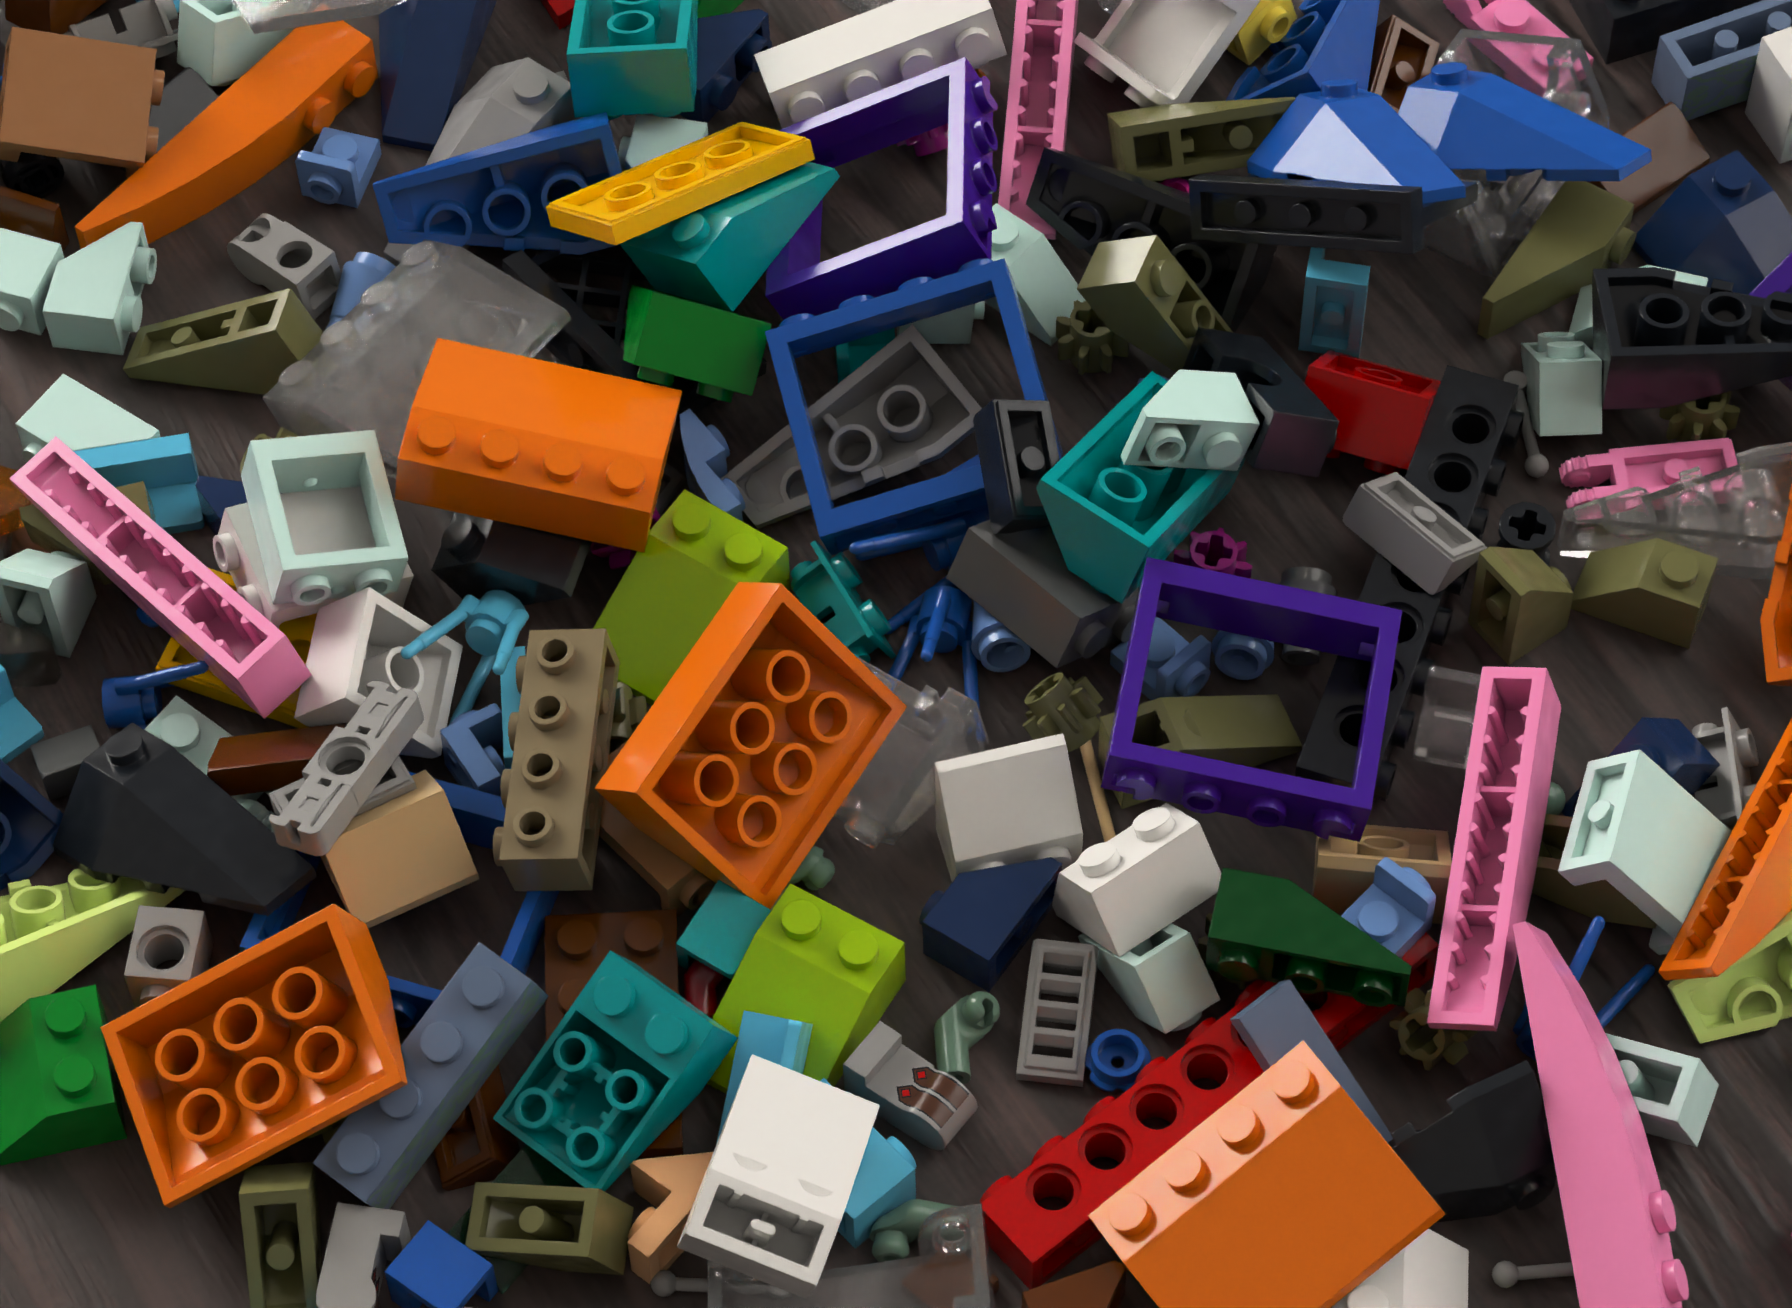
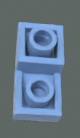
[680,408,746,522]

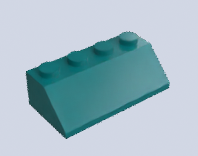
[1036,371,1245,604]

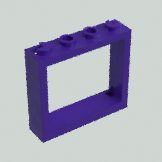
[765,57,998,320]
[1101,557,1402,842]

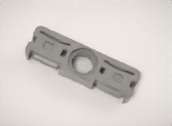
[269,681,424,856]

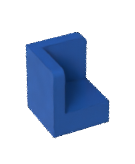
[384,1220,498,1308]

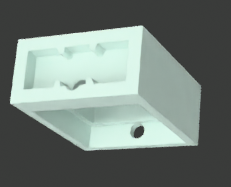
[241,430,408,606]

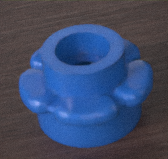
[1085,1029,1151,1092]

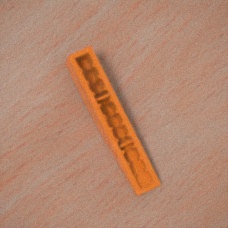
[75,6,379,249]
[1658,718,1792,980]

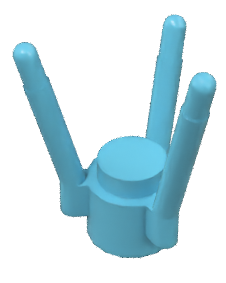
[401,590,529,726]

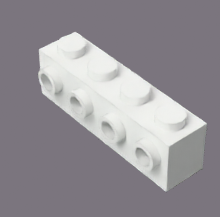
[754,0,1007,129]

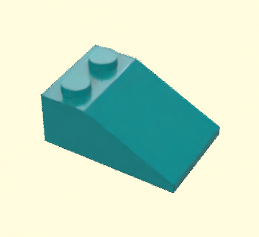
[566,0,698,120]
[620,162,840,312]

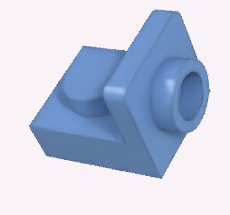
[295,127,382,208]
[1110,617,1211,700]
[440,703,505,796]
[1341,857,1436,958]

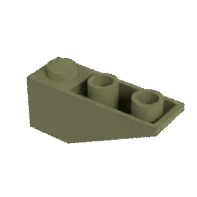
[1077,235,1233,372]
[1098,694,1302,809]

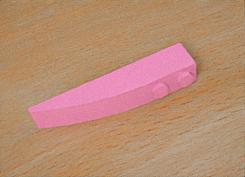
[998,0,1079,240]
[9,437,312,719]
[1427,666,1561,1031]
[1512,921,1689,1308]

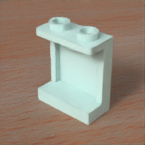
[1558,749,1732,955]

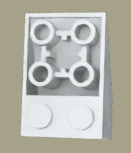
[677,1054,880,1298]

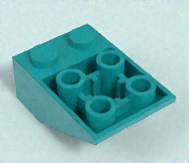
[493,950,738,1191]

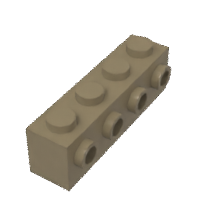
[493,628,620,891]

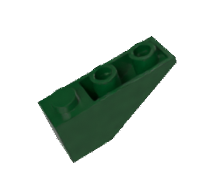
[1205,867,1412,1007]

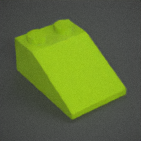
[593,489,791,706]
[707,883,906,1094]

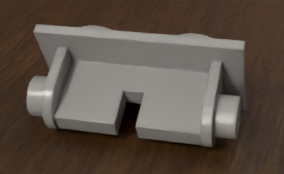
[63,0,178,59]
[1692,707,1759,831]

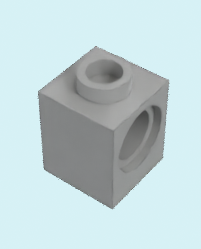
[124,905,214,1007]

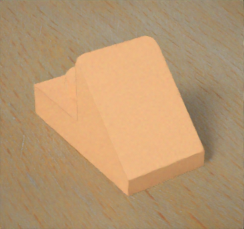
[627,1152,713,1284]

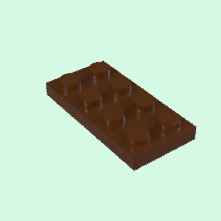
[545,909,684,1166]

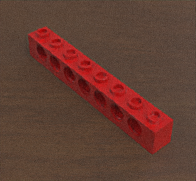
[978,933,1439,1290]

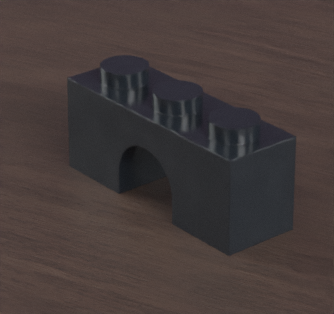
[1183,327,1340,477]

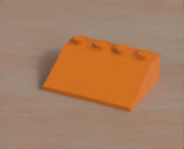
[395,338,682,553]
[594,582,907,909]
[100,903,408,1208]
[1088,1040,1445,1308]

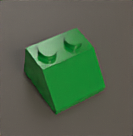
[623,285,772,403]
[0,984,127,1166]

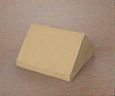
[320,770,479,928]
[1312,825,1452,924]

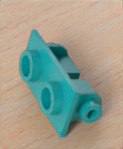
[790,540,897,666]

